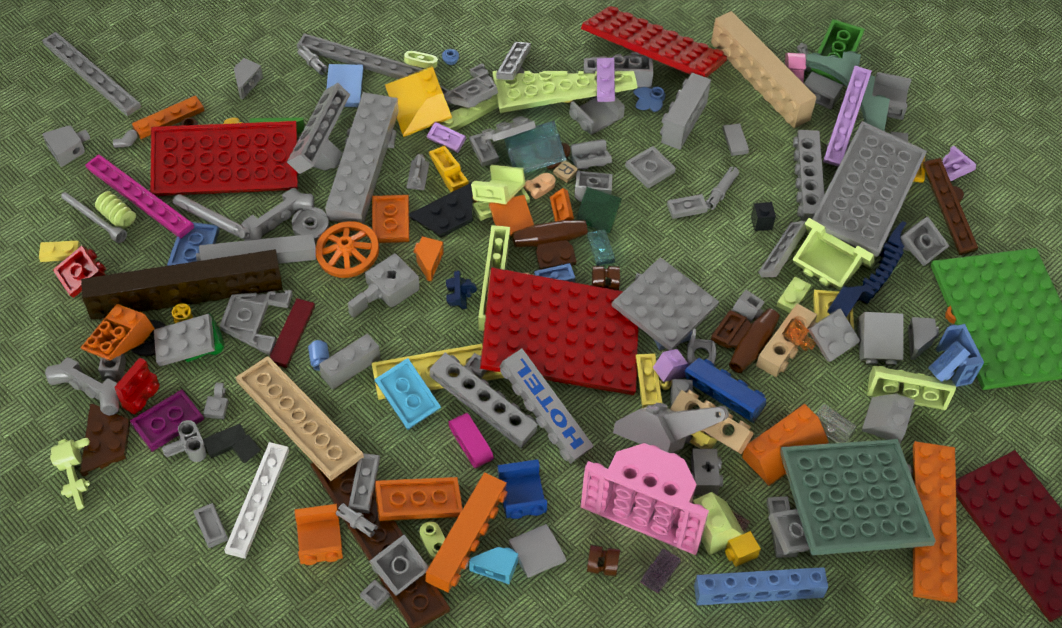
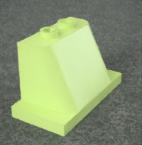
[793,218,875,290]

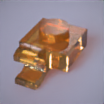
[782,318,816,351]

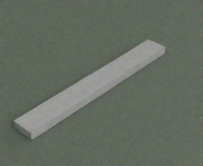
[42,32,141,117]
[297,33,423,79]

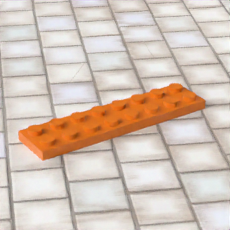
[913,441,958,603]

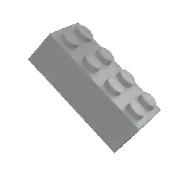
[660,73,711,150]

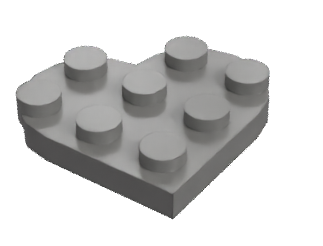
[480,116,536,144]

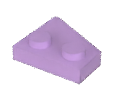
[943,146,976,181]

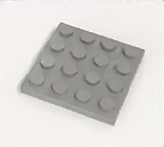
[612,257,719,350]

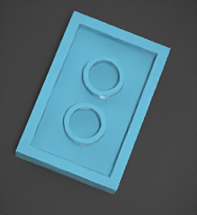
[374,358,441,430]

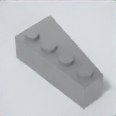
[583,52,653,88]

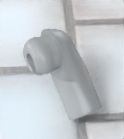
[113,130,138,148]

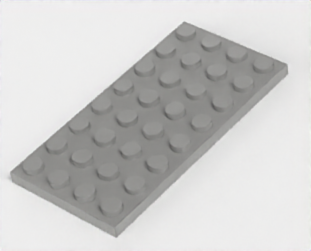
[812,121,927,257]

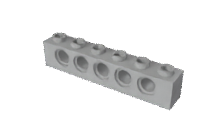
[287,83,350,174]
[793,130,824,221]
[430,352,538,449]

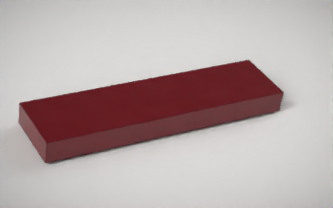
[270,298,315,368]

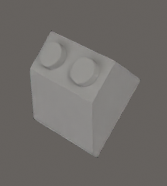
[862,393,915,444]

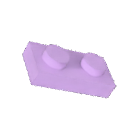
[426,122,467,153]

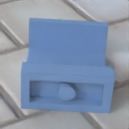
[936,324,984,387]

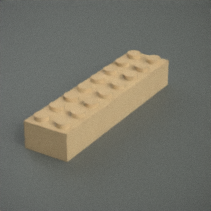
[711,11,816,128]

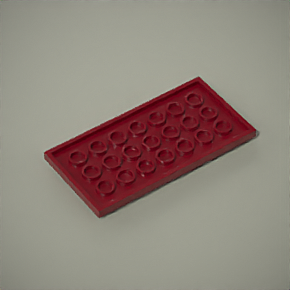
[956,450,1062,622]

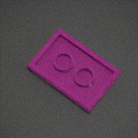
[130,389,204,452]

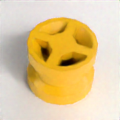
[172,303,193,323]

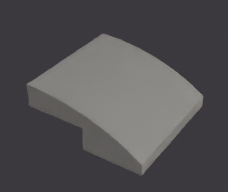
[509,524,566,578]

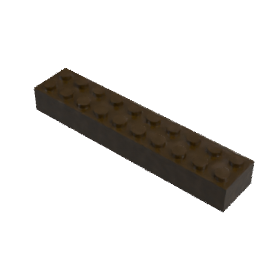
[81,249,283,320]

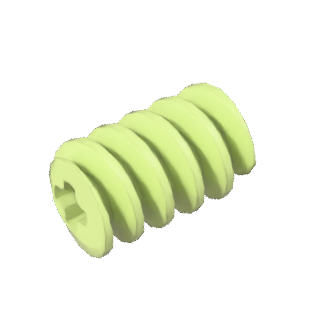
[95,191,136,229]

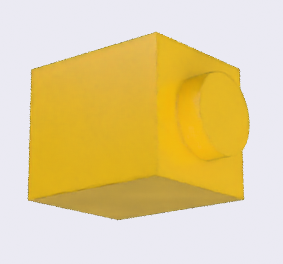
[725,531,761,567]

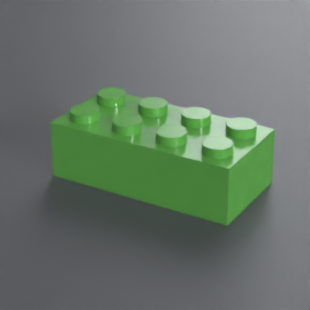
[810,19,865,85]

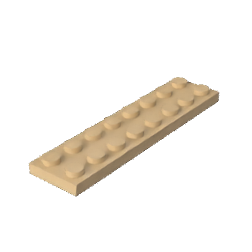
[236,356,364,481]

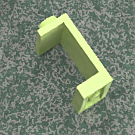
[471,165,526,204]

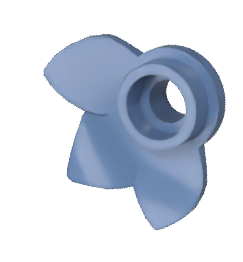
[633,87,665,112]

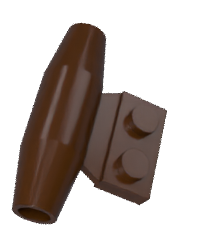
[512,220,588,270]
[711,308,780,373]

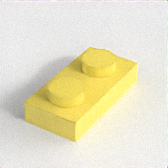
[39,241,80,262]

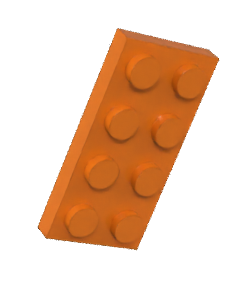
[375,477,463,521]

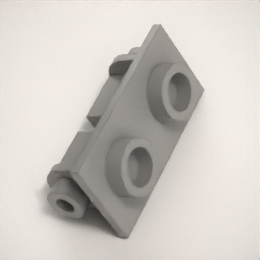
[407,154,430,190]

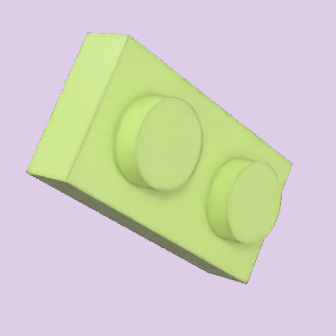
[776,277,811,313]

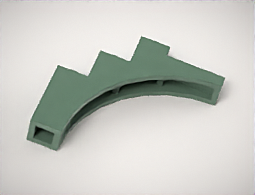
[806,51,890,131]

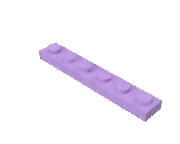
[823,66,872,167]

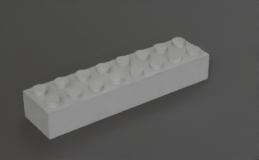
[325,92,399,224]

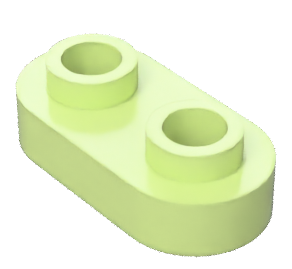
[404,51,438,69]
[420,521,445,560]

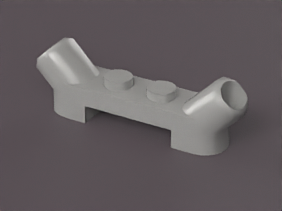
[241,188,314,241]
[45,357,119,415]

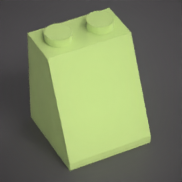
[692,492,745,555]

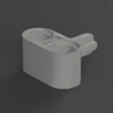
[162,420,207,462]

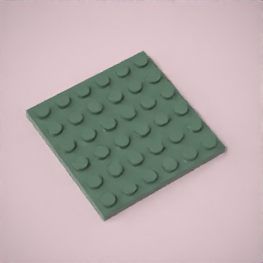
[780,439,936,555]

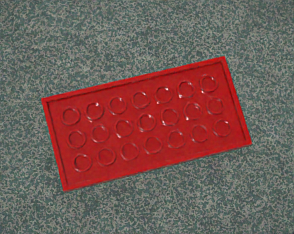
[581,6,727,78]
[150,121,298,196]

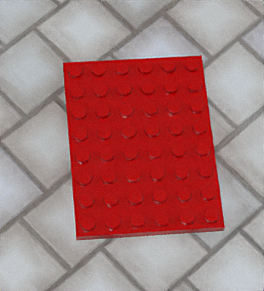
[480,267,638,395]

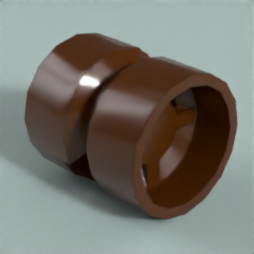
[592,266,620,291]
[587,545,620,577]

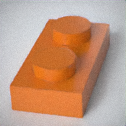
[550,188,574,221]

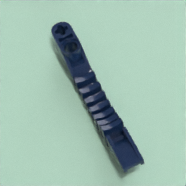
[827,221,907,318]

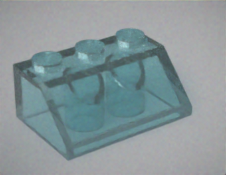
[504,120,567,173]

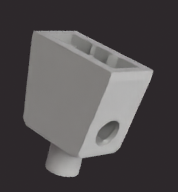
[42,125,90,167]

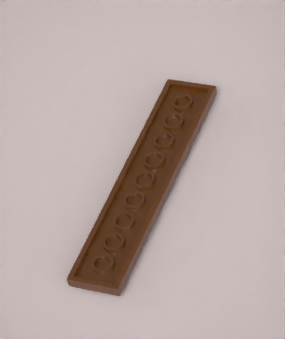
[311,462,450,628]

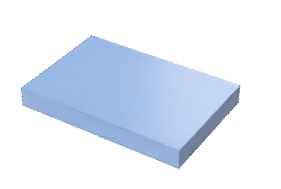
[326,64,363,107]

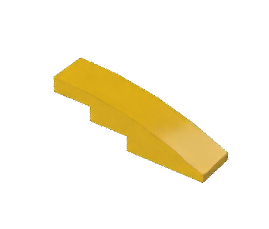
[429,146,478,203]

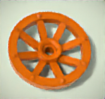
[316,221,379,278]

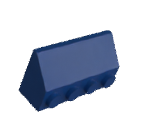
[685,358,766,424]

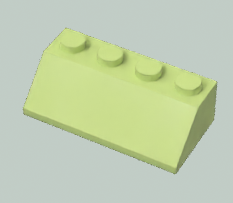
[867,366,956,410]

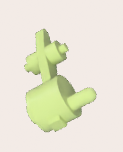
[50,438,90,510]

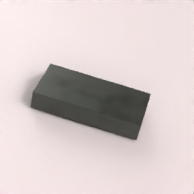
[203,423,246,458]

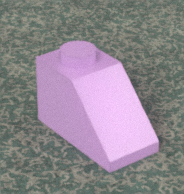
[653,349,689,382]

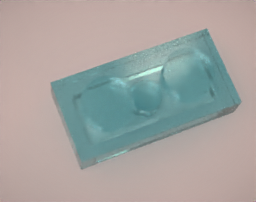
[587,229,615,266]

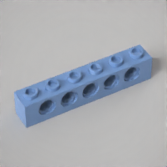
[694,567,828,605]

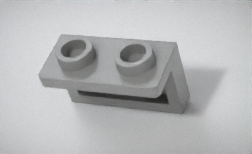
[571,139,612,170]

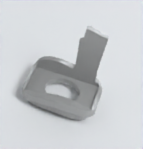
[687,329,716,365]

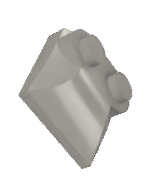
[574,171,613,204]
[900,216,949,266]
[369,535,429,596]

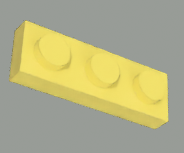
[636,354,662,408]

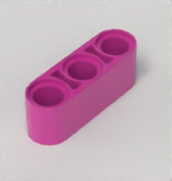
[448,413,494,469]

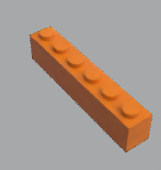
[425,472,508,593]

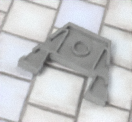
[440,63,498,108]
[220,290,293,355]

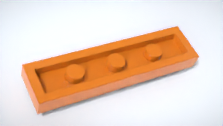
[132,95,204,139]

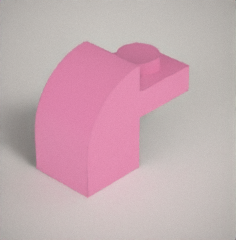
[785,53,806,82]

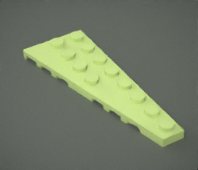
[492,71,637,113]

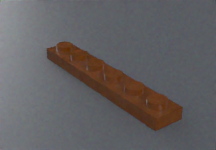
[923,158,978,256]

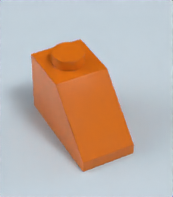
[414,236,444,282]

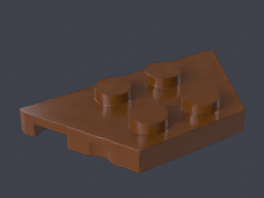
[80,404,130,476]

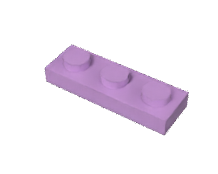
[597,58,615,102]

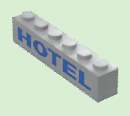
[499,348,594,464]

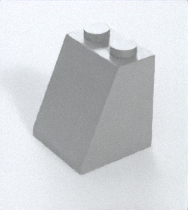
[856,312,903,365]

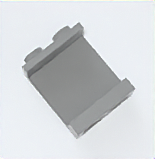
[872,72,911,120]
[569,96,625,135]

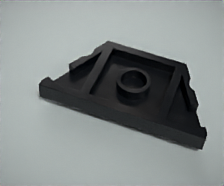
[409,183,474,238]

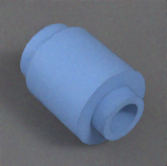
[308,340,329,371]

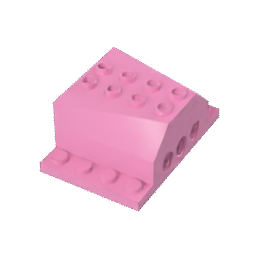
[581,443,709,555]

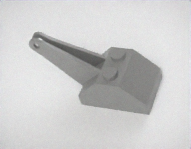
[613,403,729,453]

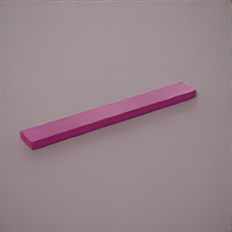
[85,154,195,239]

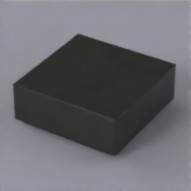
[231,434,261,463]

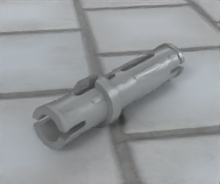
[706,166,739,210]

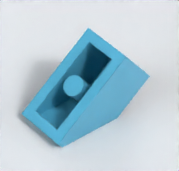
[469,547,518,584]

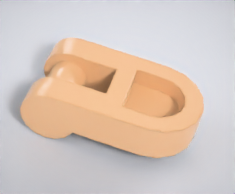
[523,173,556,199]

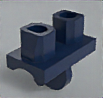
[446,271,477,310]

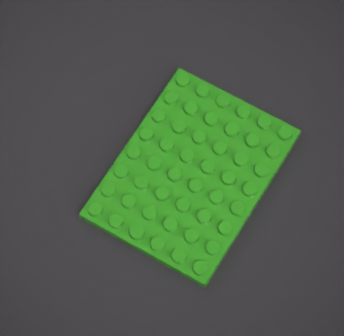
[930,248,1062,390]

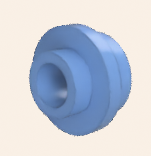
[442,49,459,65]

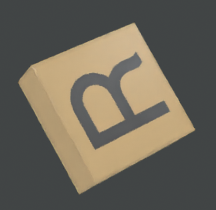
[553,160,579,183]

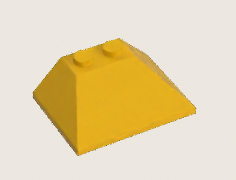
[385,66,452,137]

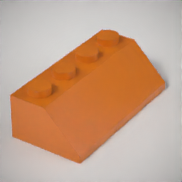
[742,404,829,486]

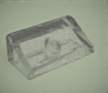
[816,404,856,443]

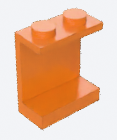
[294,504,343,565]

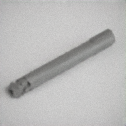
[172,194,250,239]

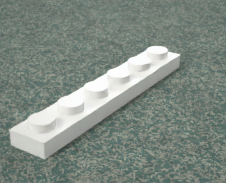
[224,442,289,559]

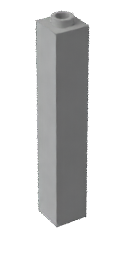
[196,234,316,264]

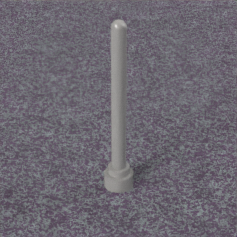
[61,192,127,244]

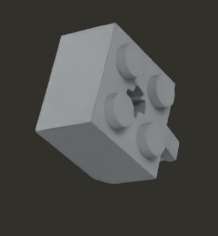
[363,253,420,307]

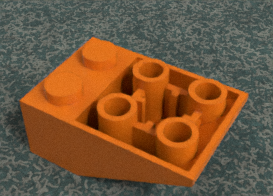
[80,304,155,360]

